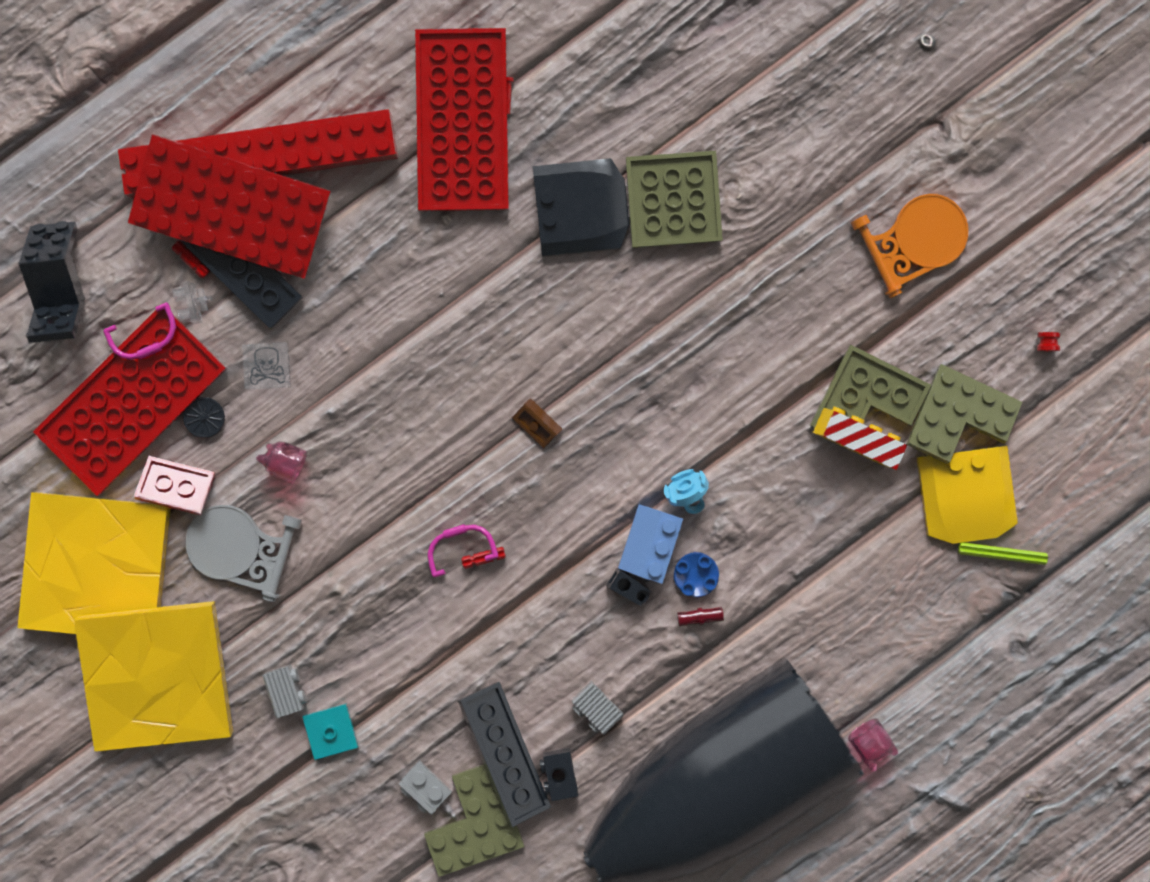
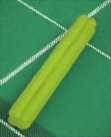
[958,542,1048,565]

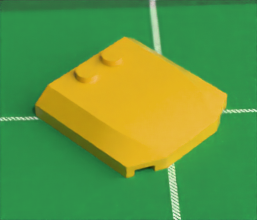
[916,446,1018,544]

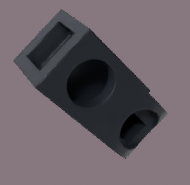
[606,568,653,607]

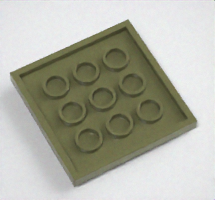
[626,151,723,248]

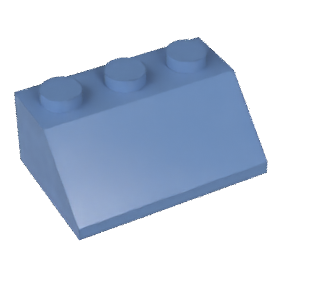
[618,504,683,584]

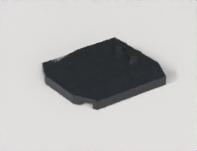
[533,158,629,257]

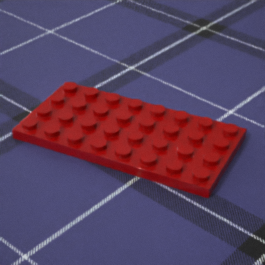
[415,28,509,211]
[127,134,331,279]
[33,309,227,496]

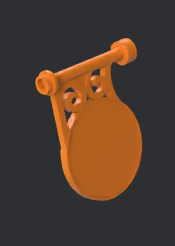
[850,194,968,298]

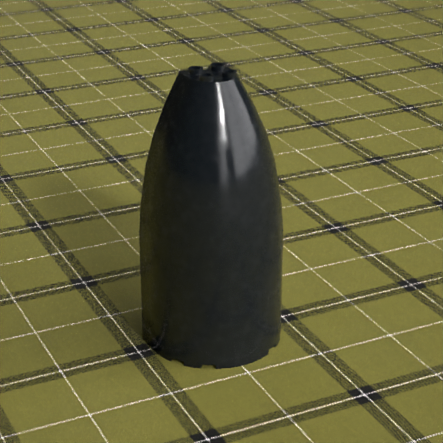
[583,657,864,882]

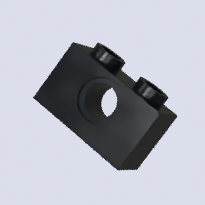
[540,748,578,801]

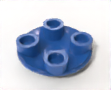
[674,552,719,597]

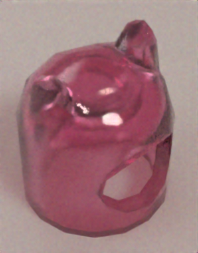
[256,441,307,484]
[847,718,898,772]

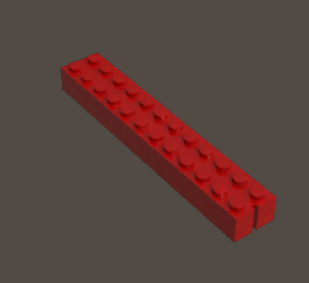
[118,109,398,198]

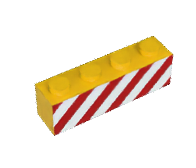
[813,406,907,470]

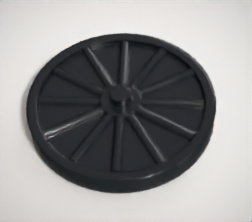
[183,397,225,438]

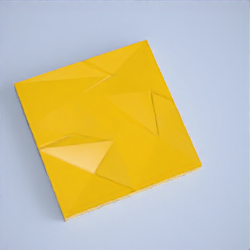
[17,492,171,634]
[74,601,233,752]

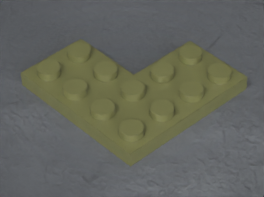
[809,345,931,428]
[906,364,1022,464]
[424,764,524,877]

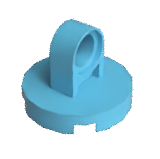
[664,469,709,514]

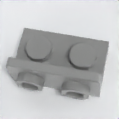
[399,760,452,815]

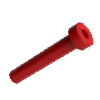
[507,77,514,115]

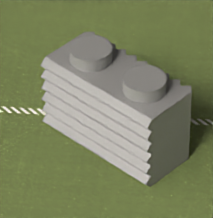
[262,664,307,718]
[572,681,623,734]

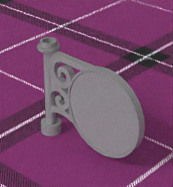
[186,505,302,602]

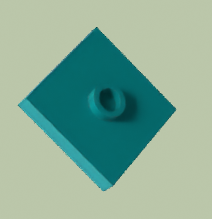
[302,703,359,760]

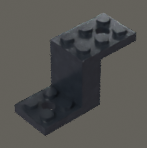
[18,221,85,343]

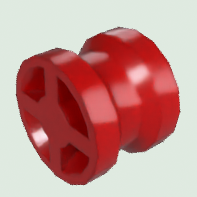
[1037,332,1061,352]

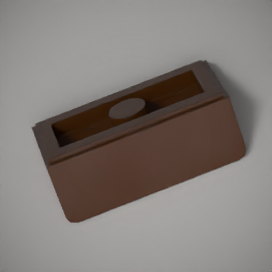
[512,399,562,449]

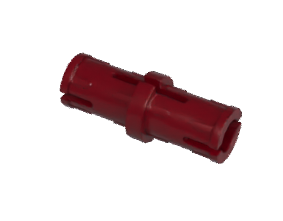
[677,607,724,627]

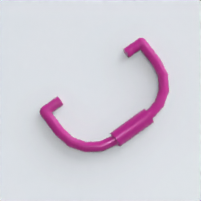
[103,302,176,360]
[428,524,498,578]

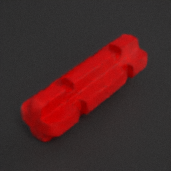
[172,241,210,278]
[461,547,506,569]

